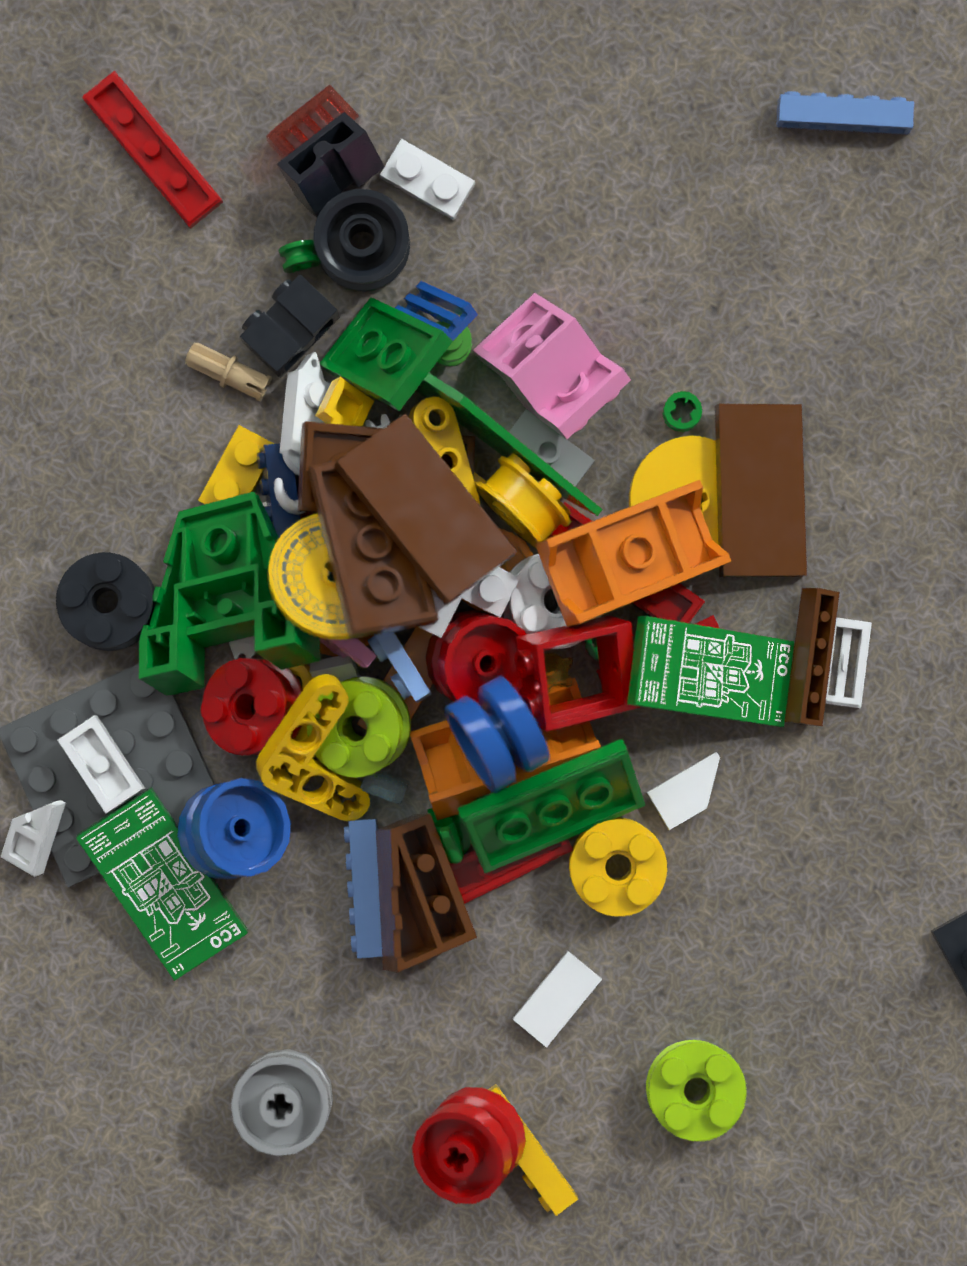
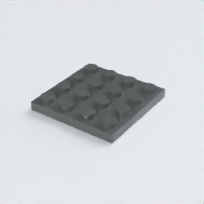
[0,663,215,887]

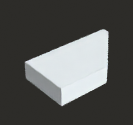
[647,752,720,830]
[1,800,66,877]

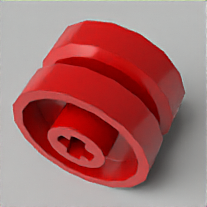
[425,610,527,707]
[412,1087,526,1204]

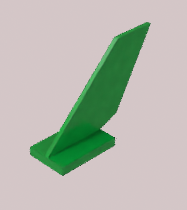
[320,297,603,516]

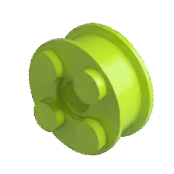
[307,676,411,778]
[646,1040,746,1141]

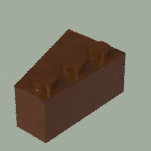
[376,813,477,973]

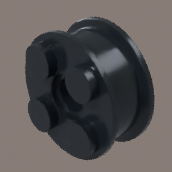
[314,189,410,292]
[56,552,156,651]

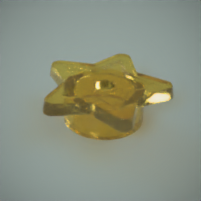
[544,653,573,693]

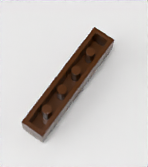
[785,588,840,726]

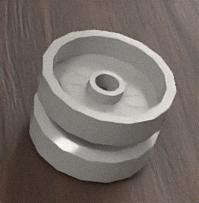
[231,1049,333,1156]

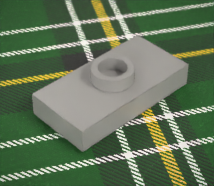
[509,409,595,487]

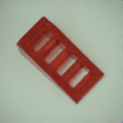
[266,85,359,159]

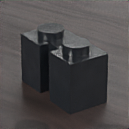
[277,112,385,218]
[240,274,340,379]

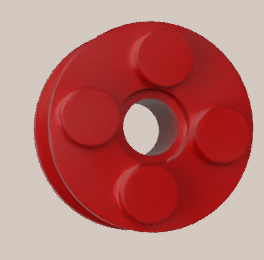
[201,658,303,755]

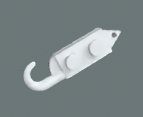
[274,352,330,515]

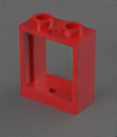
[515,615,640,731]

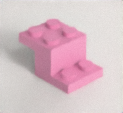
[472,293,631,439]

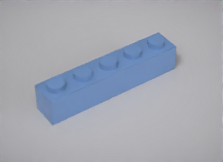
[776,91,914,134]
[344,819,382,959]

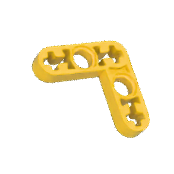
[256,674,370,821]

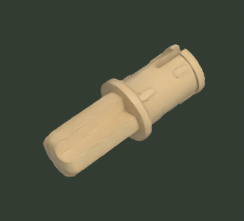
[185,343,272,402]

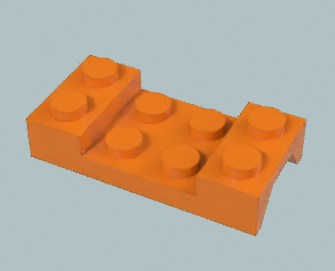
[535,480,732,627]
[410,678,601,821]

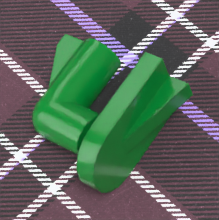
[427,808,471,864]

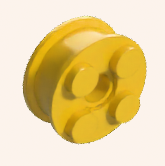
[475,453,571,548]
[569,817,667,917]

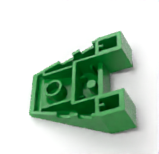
[139,492,320,695]

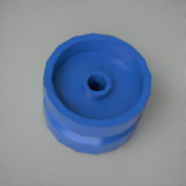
[444,676,550,793]
[178,778,291,879]

